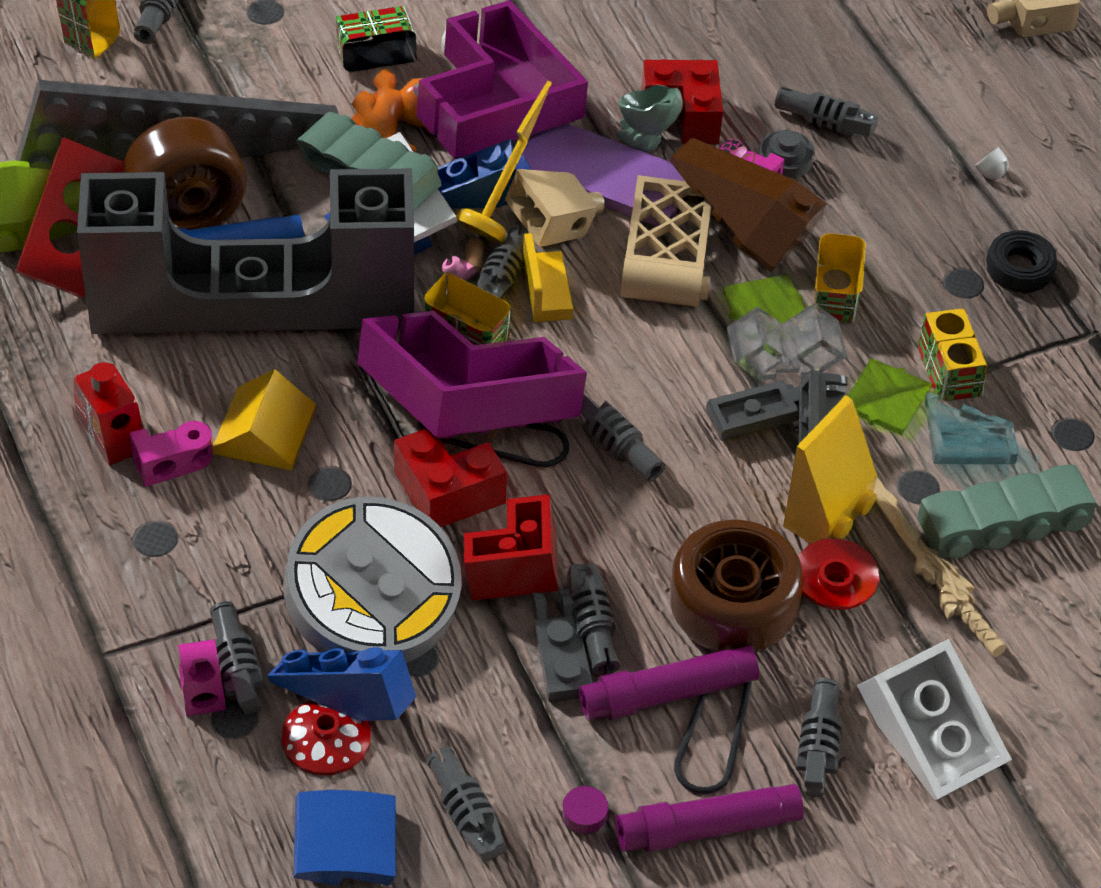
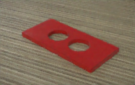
[15,137,123,299]

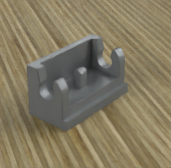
[799,370,848,443]

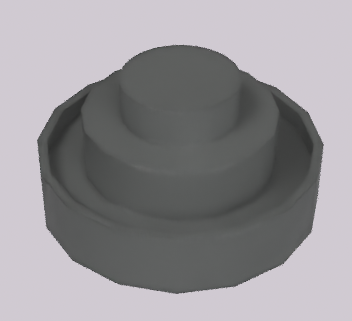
[759,130,815,178]

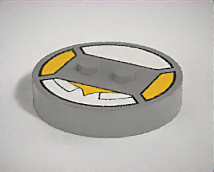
[283,497,462,663]

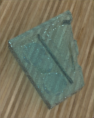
[924,393,1018,464]

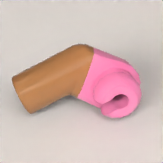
[442,238,485,281]

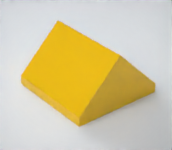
[213,369,316,471]

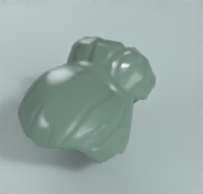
[616,84,683,152]

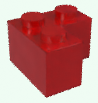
[641,59,723,144]
[394,428,507,527]
[464,494,558,601]

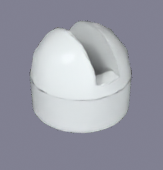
[975,147,1009,180]

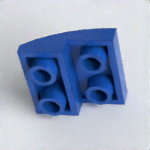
[293,790,396,886]

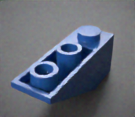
[438,138,531,209]
[267,647,417,721]

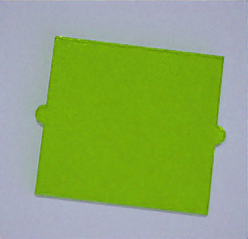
[723,274,810,339]
[847,358,932,435]

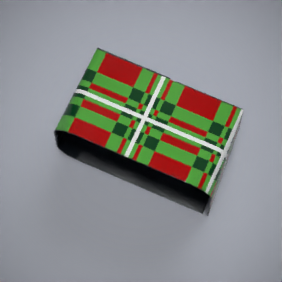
[336,6,417,72]

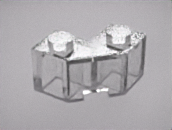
[727,303,847,380]

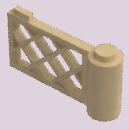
[620,175,714,307]

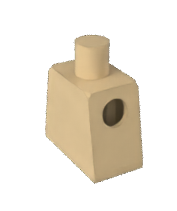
[987,0,1081,37]
[505,169,604,247]

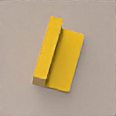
[523,233,573,322]

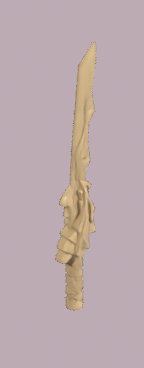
[873,476,1006,657]

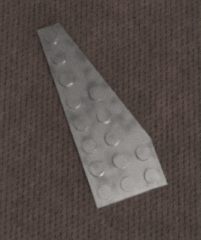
[15,80,338,170]

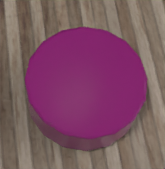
[562,786,608,834]

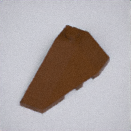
[670,138,827,272]

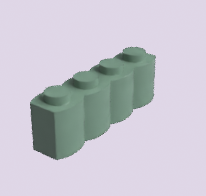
[296,112,442,210]
[917,465,1097,558]

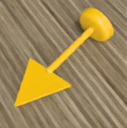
[456,80,552,244]

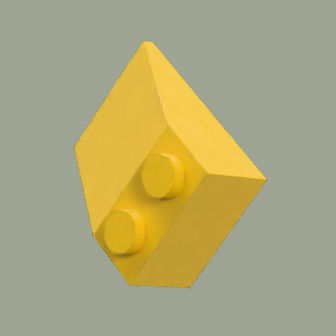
[783,395,877,543]

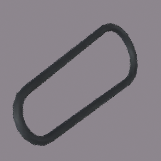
[418,421,569,467]
[674,682,752,794]

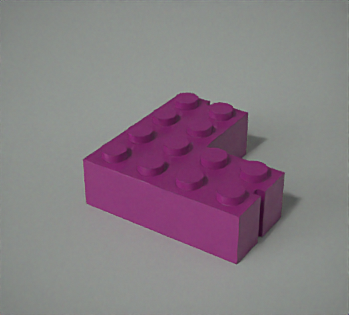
[417,0,588,159]
[357,311,587,439]

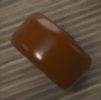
[122,117,247,230]
[670,519,803,653]

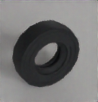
[986,230,1057,293]

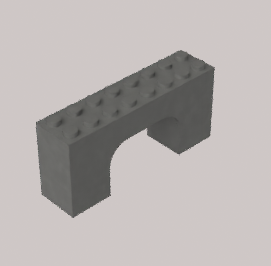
[77,168,414,334]

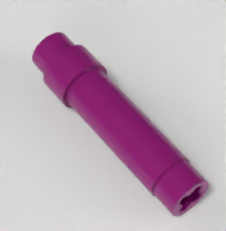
[579,645,759,721]
[616,784,804,852]

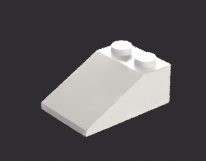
[857,639,1012,800]

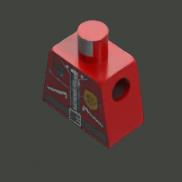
[73,362,143,466]

